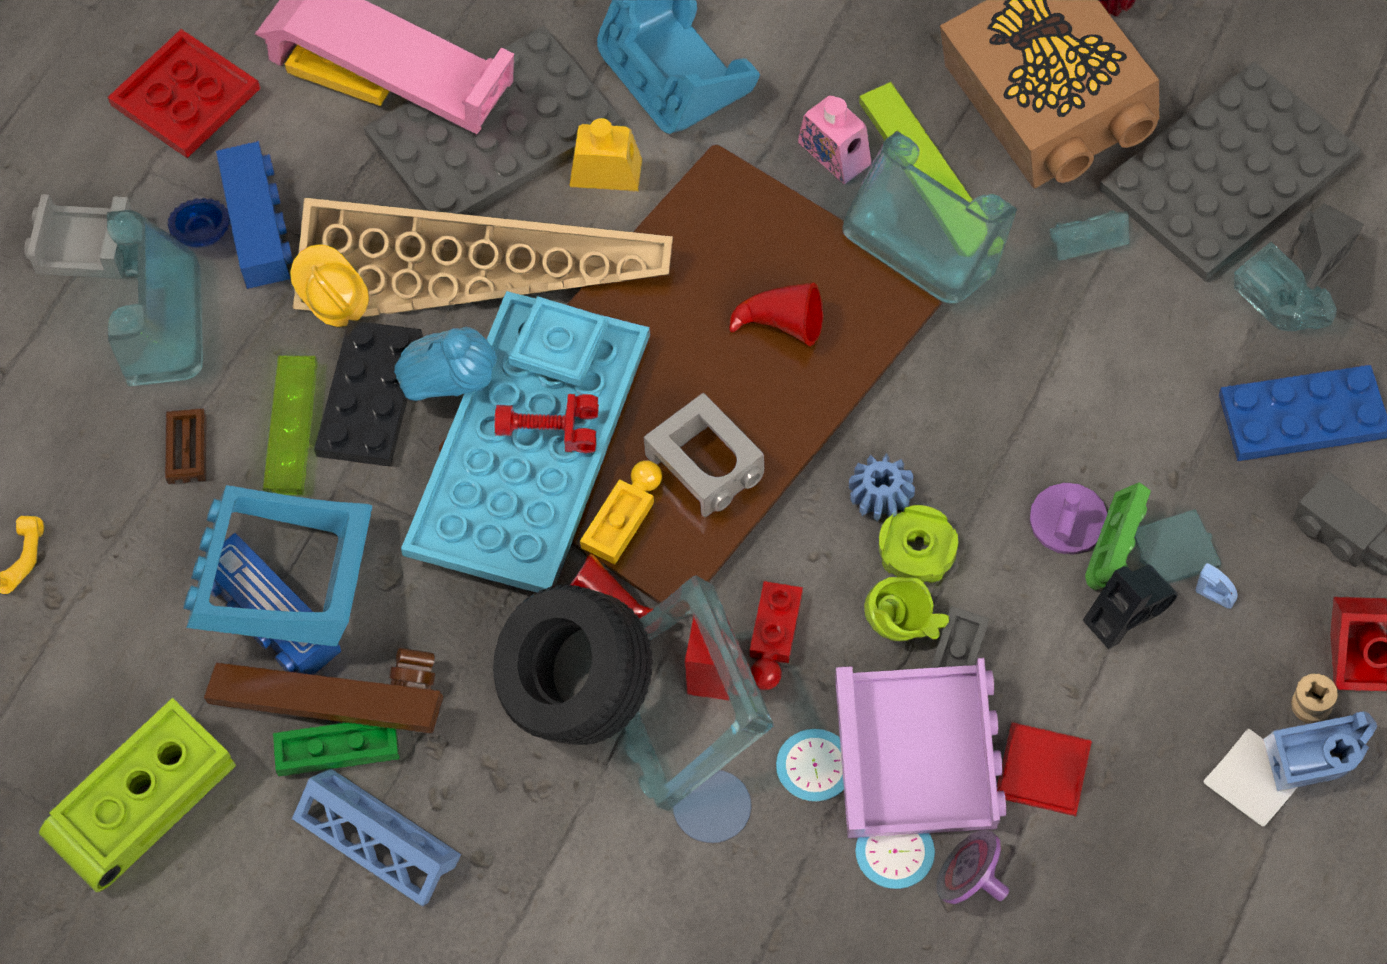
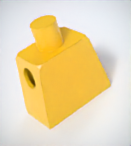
[570,118,642,191]

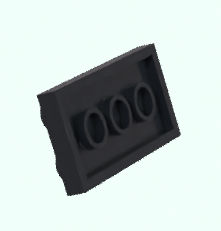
[314,320,423,467]

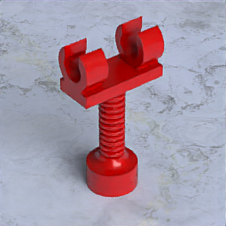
[495,394,599,453]

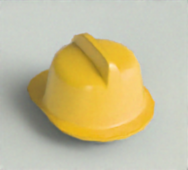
[290,244,369,327]

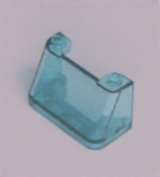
[842,131,1017,304]
[107,210,203,386]

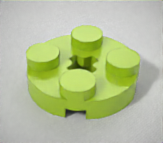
[879,505,958,583]

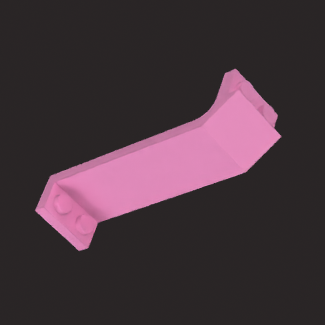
[255,0,514,135]

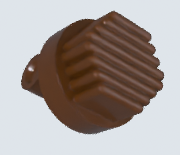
[389,648,436,689]

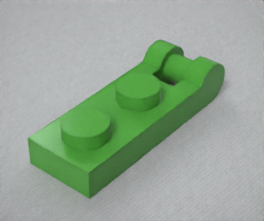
[1085,482,1151,590]

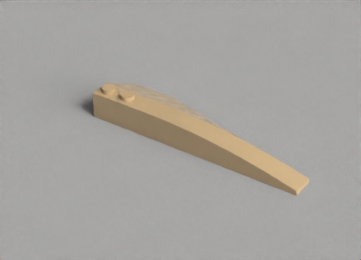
[293,198,673,317]

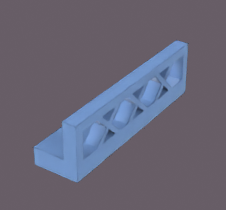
[292,769,461,906]

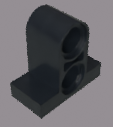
[1082,564,1178,649]

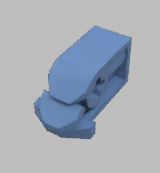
[1263,711,1377,791]

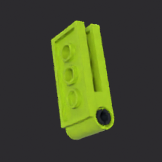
[39,697,236,892]

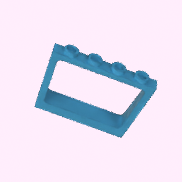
[183,485,373,647]

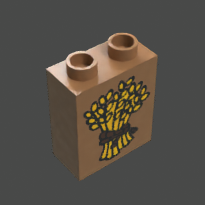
[940,0,1159,189]

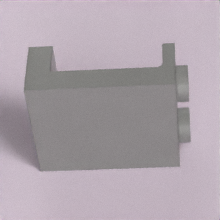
[24,194,136,279]

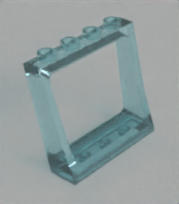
[623,575,774,811]

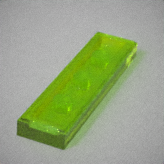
[263,356,318,495]

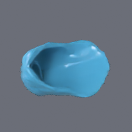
[394,326,497,401]

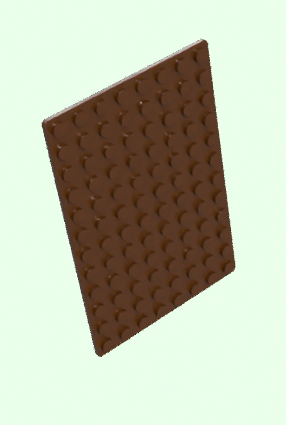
[439,145,950,615]

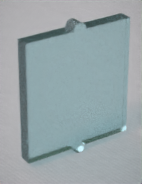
[1134,509,1221,584]

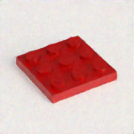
[108,29,260,158]

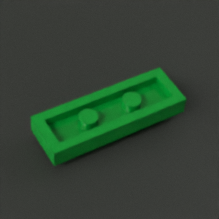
[273,722,400,777]

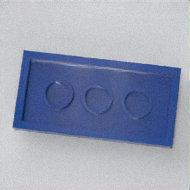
[1219,365,1387,461]

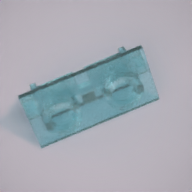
[1050,210,1129,261]

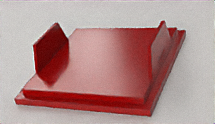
[997,722,1092,816]

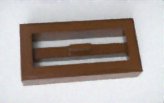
[165,408,206,484]

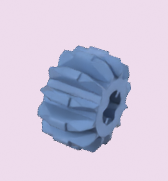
[849,453,915,522]

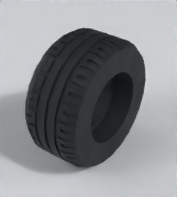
[493,585,653,745]

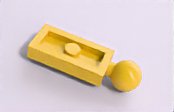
[580,460,662,564]

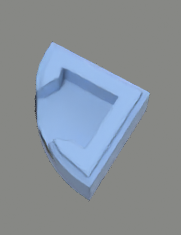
[1195,563,1238,609]

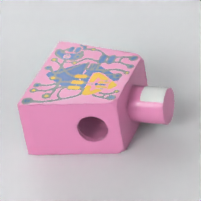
[798,96,871,184]

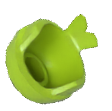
[864,577,949,641]

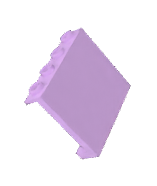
[835,658,1006,838]

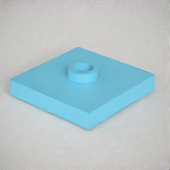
[508,296,609,387]

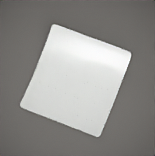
[1204,729,1297,826]

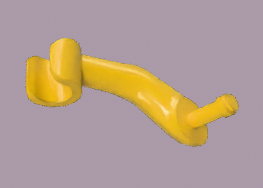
[0,516,44,594]

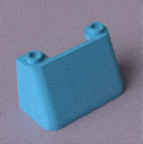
[597,0,761,134]

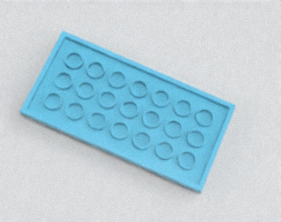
[401,291,650,593]

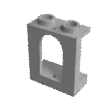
[644,393,764,518]

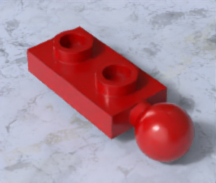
[750,581,803,690]

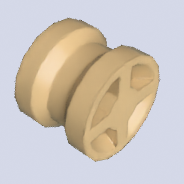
[1291,674,1338,724]

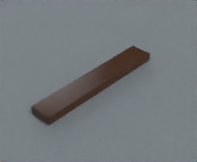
[204,663,444,734]

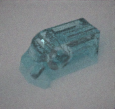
[1234,242,1337,331]

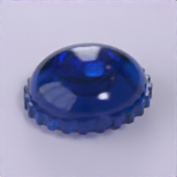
[167,198,230,248]

